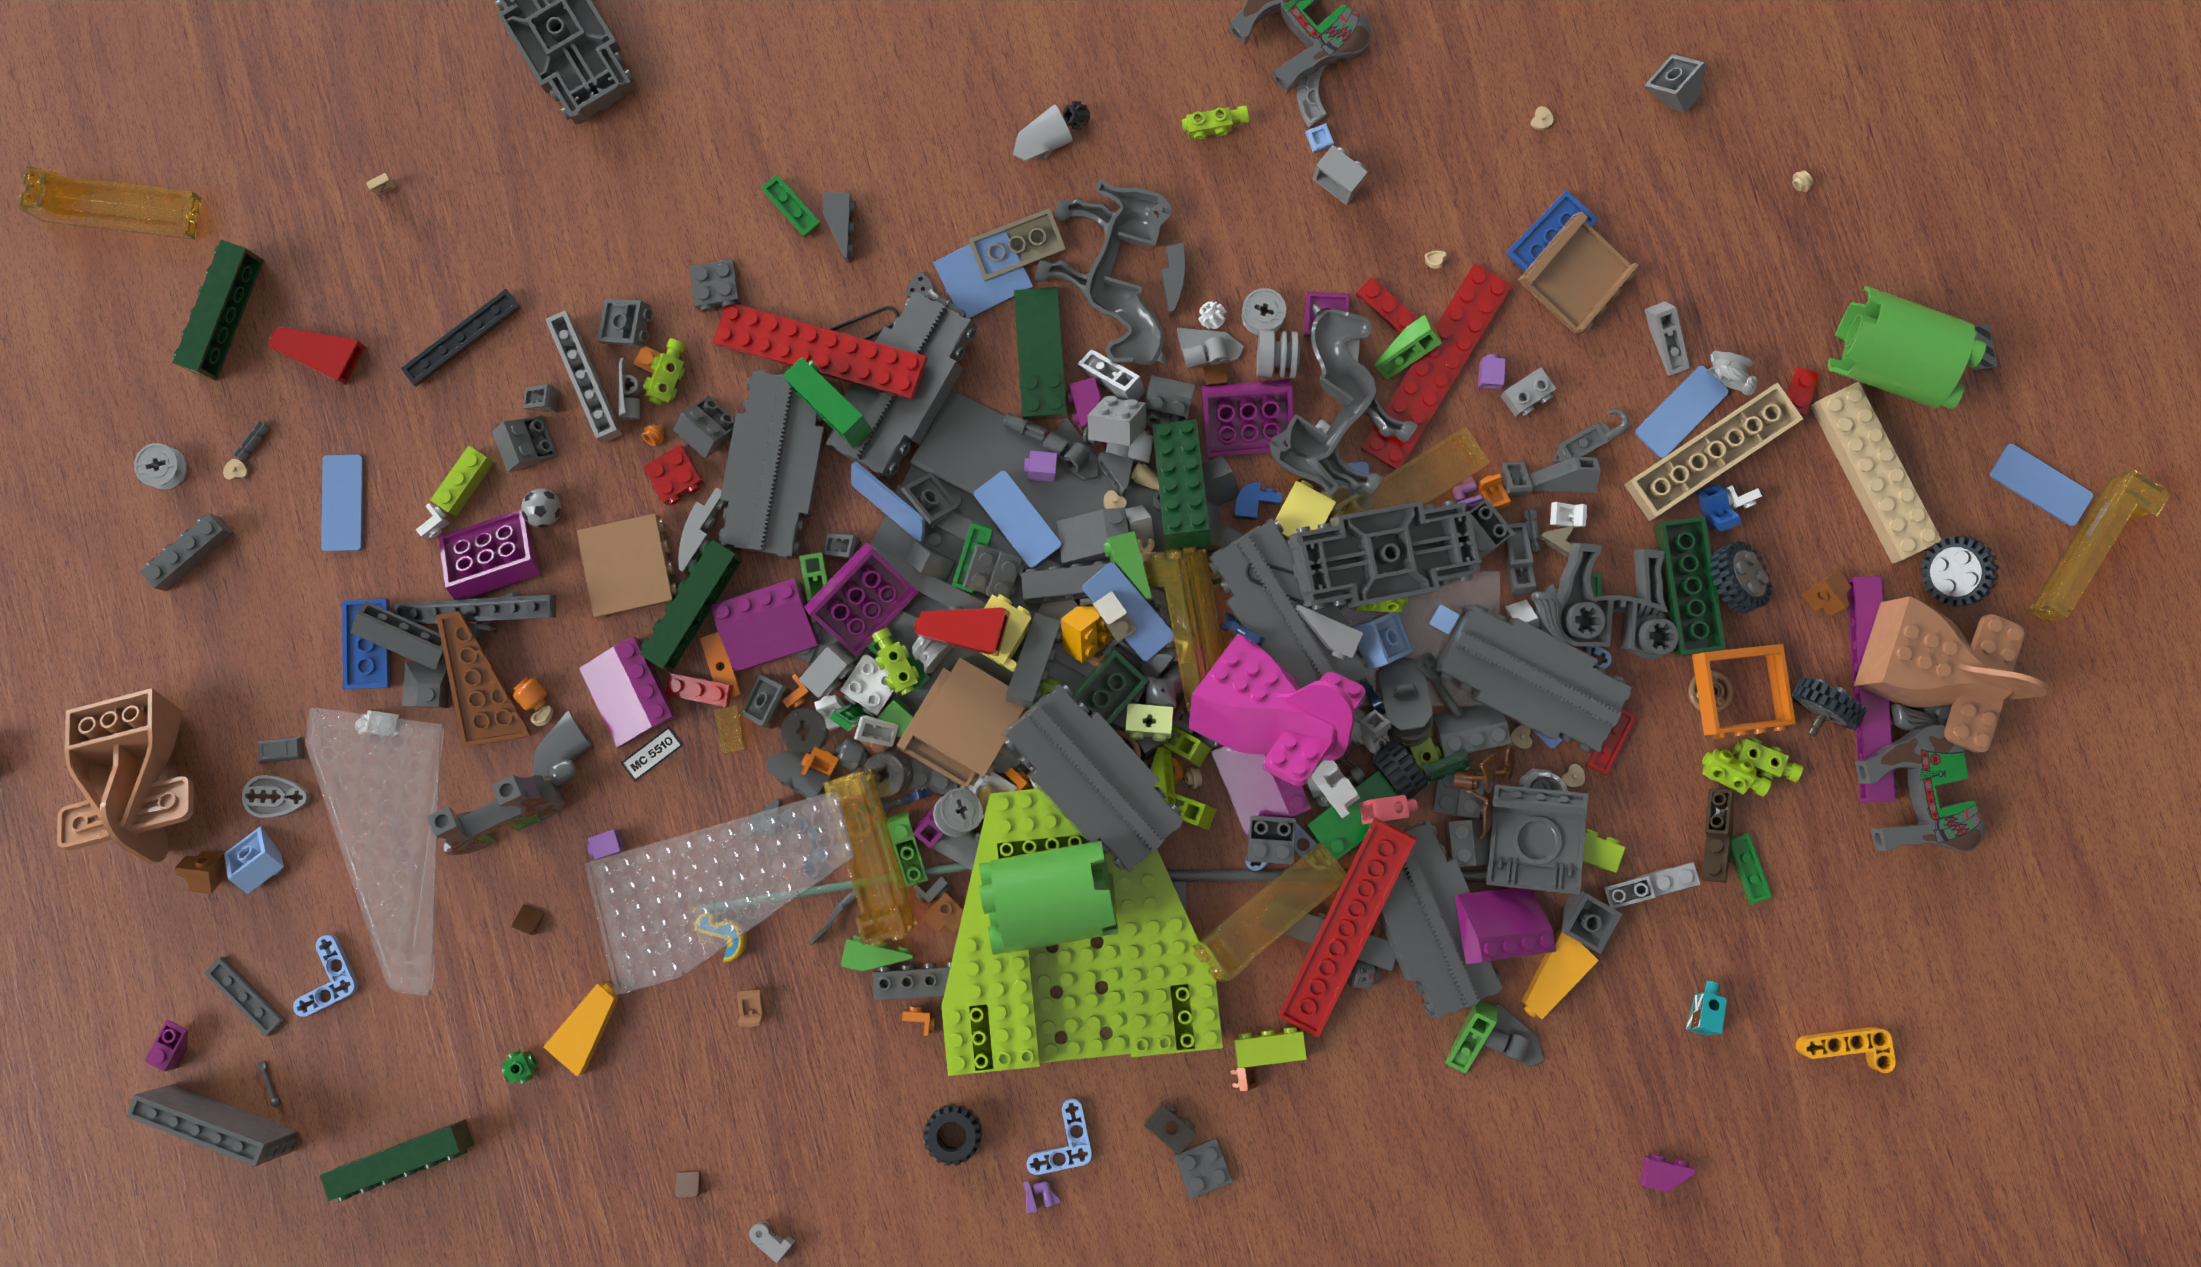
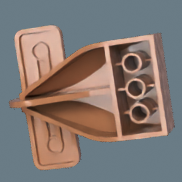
[1854,596,2049,753]
[57,688,194,864]

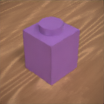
[1478,354,1505,389]
[1024,450,1057,482]
[587,830,626,860]

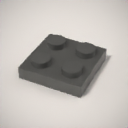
[1174,1138,1233,1199]

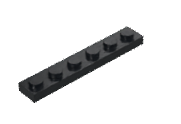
[401,289,521,387]

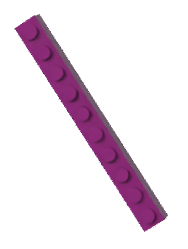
[1847,576,1897,803]

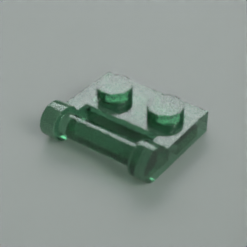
[1421,748,1470,784]

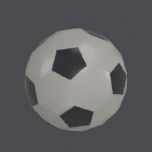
[521,488,562,528]

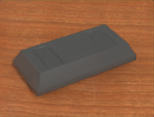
[257,737,304,763]

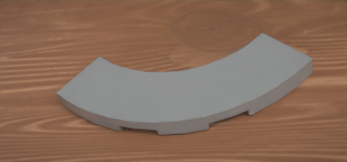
[1296,65,1327,128]

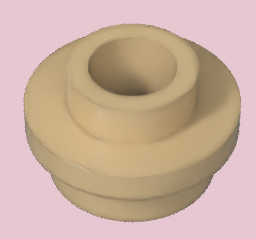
[1792,171,1813,192]
[1184,767,1202,790]

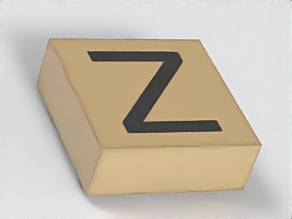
[366,173,397,196]

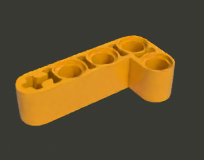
[1796,1027,1896,1073]

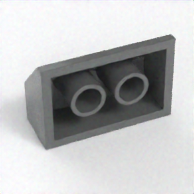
[1432,704,1512,758]

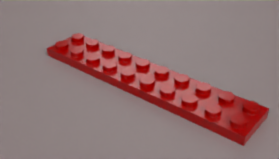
[1361,263,1512,472]
[712,304,928,400]
[1278,818,1417,1038]

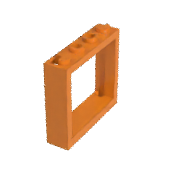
[1692,644,1796,739]

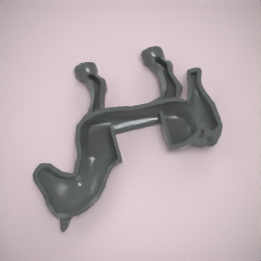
[1035,179,1172,365]
[1270,304,1418,495]

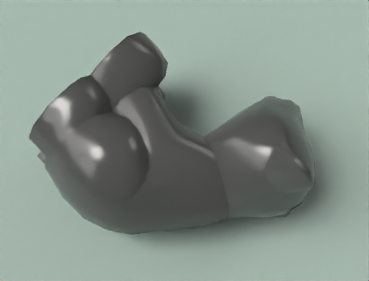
[1146,661,1197,708]

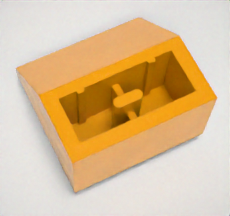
[1061,606,1113,663]

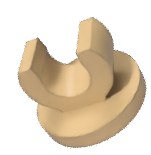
[1137,539,1156,560]

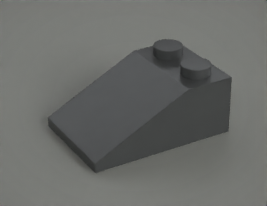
[1056,507,1129,565]

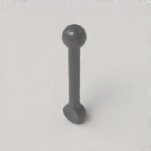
[257,1062,280,1107]

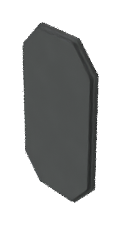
[1379,658,1433,731]

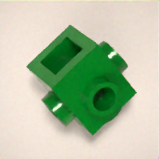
[502,1050,539,1085]

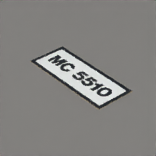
[621,726,683,782]

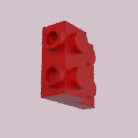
[643,444,705,505]

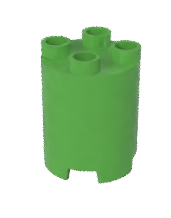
[1828,286,1986,409]
[979,841,1118,955]

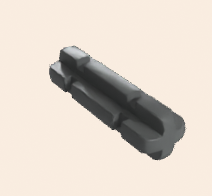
[233,421,269,461]
[1524,509,1541,553]

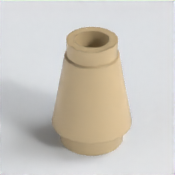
[1129,462,1159,491]

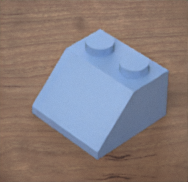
[1353,612,1413,670]
[224,826,284,894]

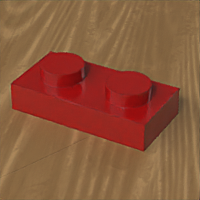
[1787,367,1819,416]

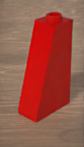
[268,327,366,385]
[914,607,1010,657]

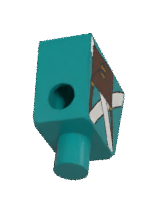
[1686,981,1727,1036]

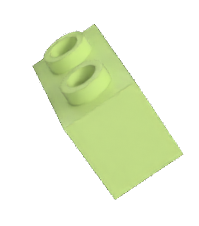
[1125,704,1173,741]

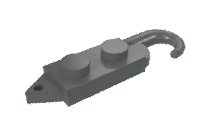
[1551,409,1629,462]

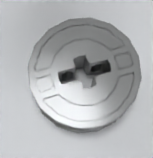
[1241,288,1286,336]
[134,443,187,490]
[933,788,983,837]

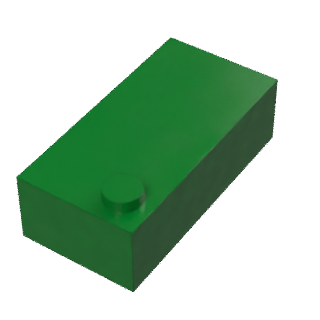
[782,357,873,449]
[1305,771,1398,862]

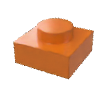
[633,345,661,374]

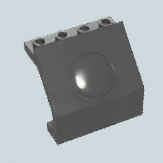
[1486,785,1588,895]

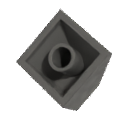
[1644,54,1706,113]
[402,662,449,708]
[1562,890,1623,954]

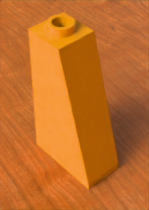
[1521,927,1599,1019]
[543,982,620,1077]

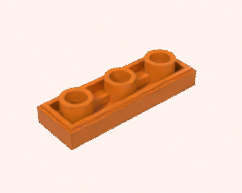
[700,632,742,698]

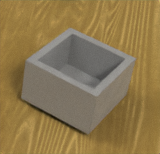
[1312,145,1368,206]
[1088,396,1146,446]
[799,641,858,698]

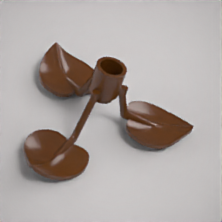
[1454,742,1515,841]

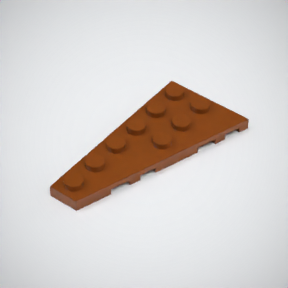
[436,611,531,747]

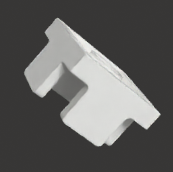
[1311,760,1360,818]

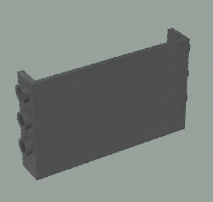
[126,1084,298,1166]

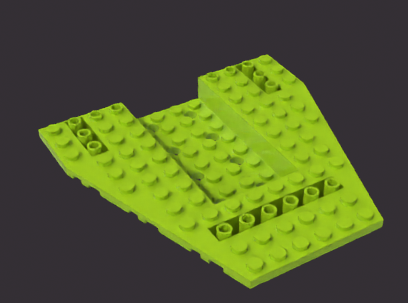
[941,788,1223,1076]

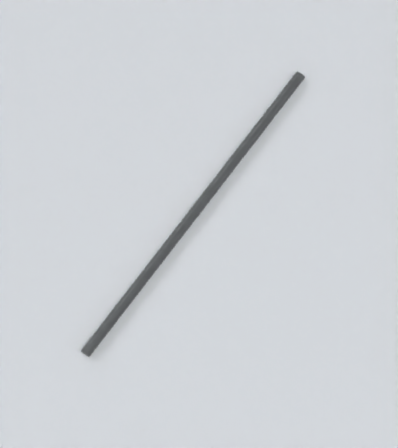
[1167,870,1488,882]

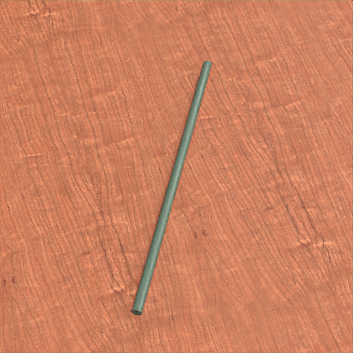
[699,862,970,914]

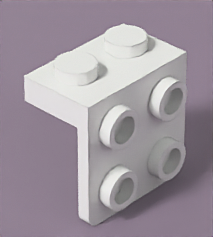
[840,655,901,717]

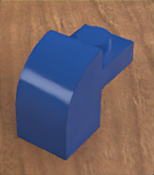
[1234,482,1282,521]
[1697,484,1741,531]

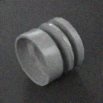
[1257,330,1300,379]

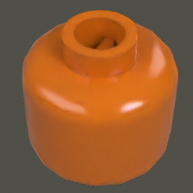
[513,677,547,711]

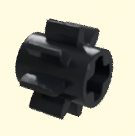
[1063,101,1090,129]

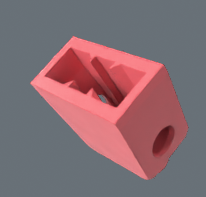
[1359,795,1418,825]

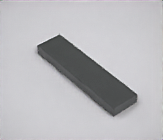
[204,957,286,1037]

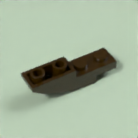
[1702,789,1734,883]

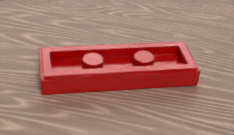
[1585,708,1637,776]

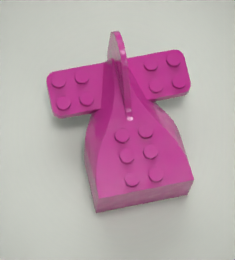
[1189,634,1365,786]

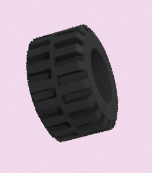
[1371,740,1428,799]
[923,1104,982,1166]

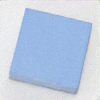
[1305,123,1334,153]
[1428,604,1460,635]

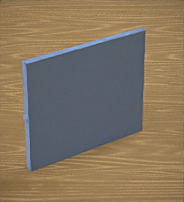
[933,231,1033,319]

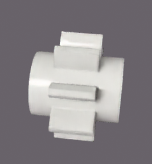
[1198,302,1226,329]

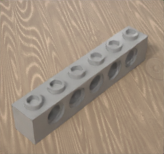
[545,310,623,443]

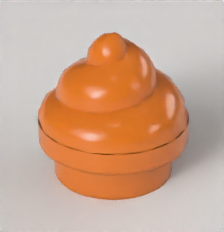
[642,424,665,446]

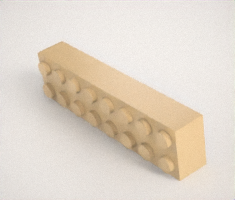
[1624,382,1803,521]
[1810,382,1941,564]

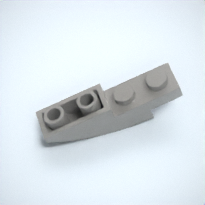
[678,488,726,574]
[1604,862,1701,909]

